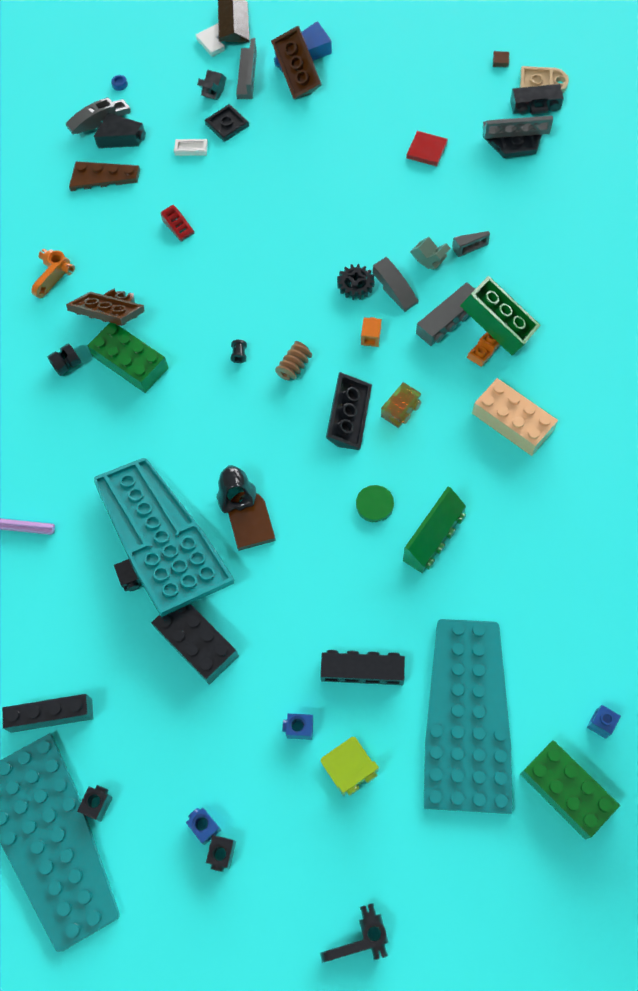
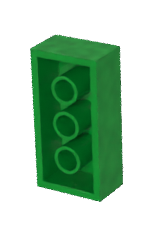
[460,275,541,355]
[87,322,168,393]
[520,740,621,840]

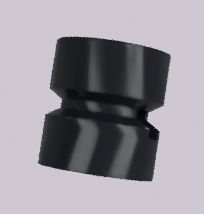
[47,343,81,376]

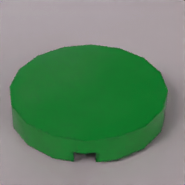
[356,485,394,523]

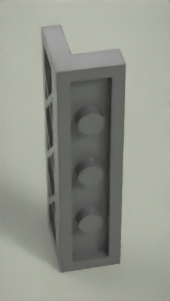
[236,38,257,99]
[483,116,553,139]

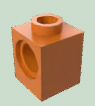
[361,317,382,347]

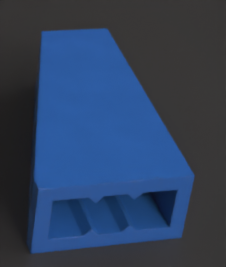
[274,21,332,73]

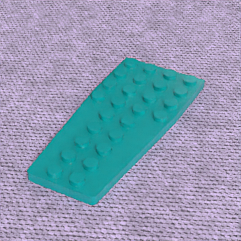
[94,458,234,617]
[424,619,512,814]
[0,733,120,952]

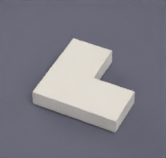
[196,23,225,57]

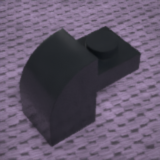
[197,70,227,100]

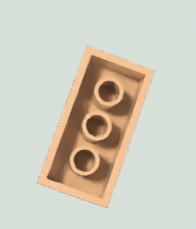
[472,378,558,456]

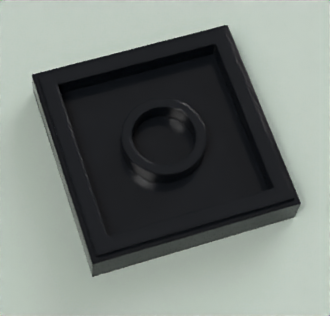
[204,104,249,142]

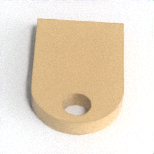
[520,66,569,93]

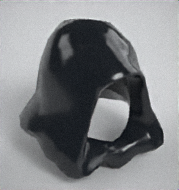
[216,465,256,513]

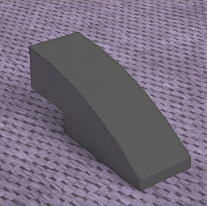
[372,256,418,312]

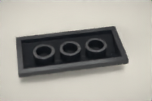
[326,372,372,450]

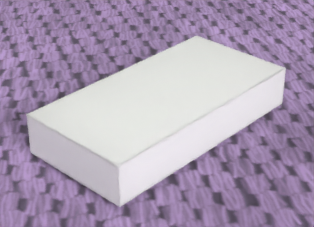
[174,139,208,156]

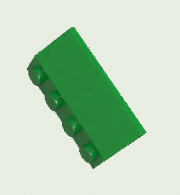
[403,486,466,574]

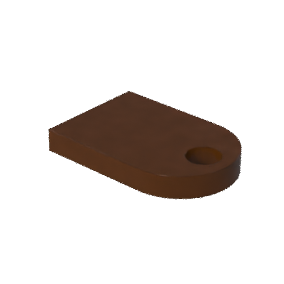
[228,492,276,551]

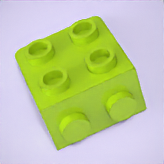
[321,737,379,796]

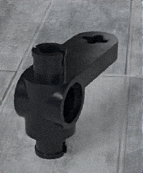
[320,903,389,963]

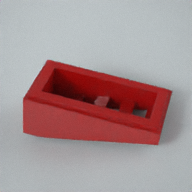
[160,205,195,241]

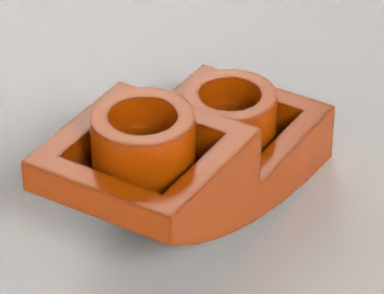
[467,332,500,367]

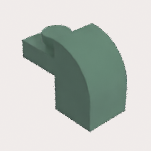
[410,237,451,269]

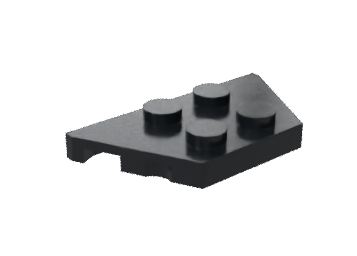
[482,132,542,158]

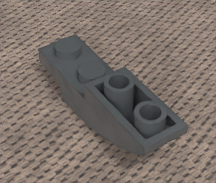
[66,97,130,135]

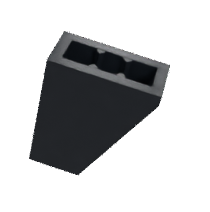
[94,113,146,148]

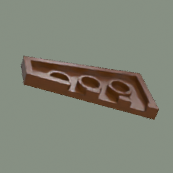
[69,161,140,191]

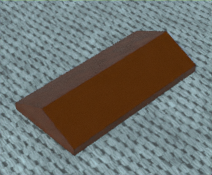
[271,25,322,100]

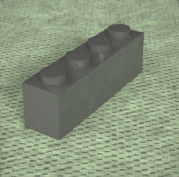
[416,282,475,346]

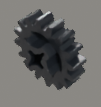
[337,264,375,300]

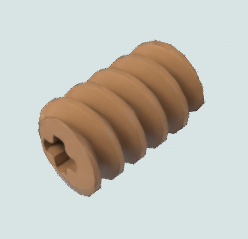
[275,341,312,381]

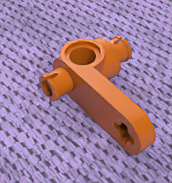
[31,249,75,298]

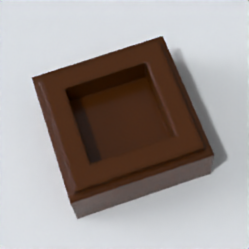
[493,51,509,67]

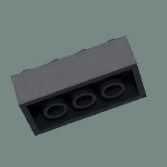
[151,604,239,685]

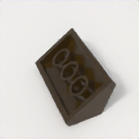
[218,0,250,42]

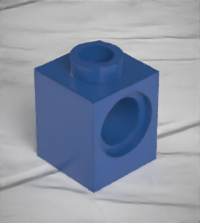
[586,705,621,739]
[283,713,314,740]
[186,808,221,845]

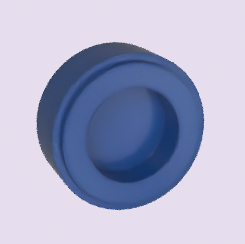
[111,75,128,91]

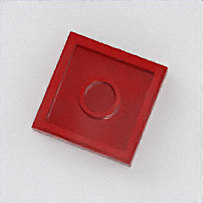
[406,131,448,167]

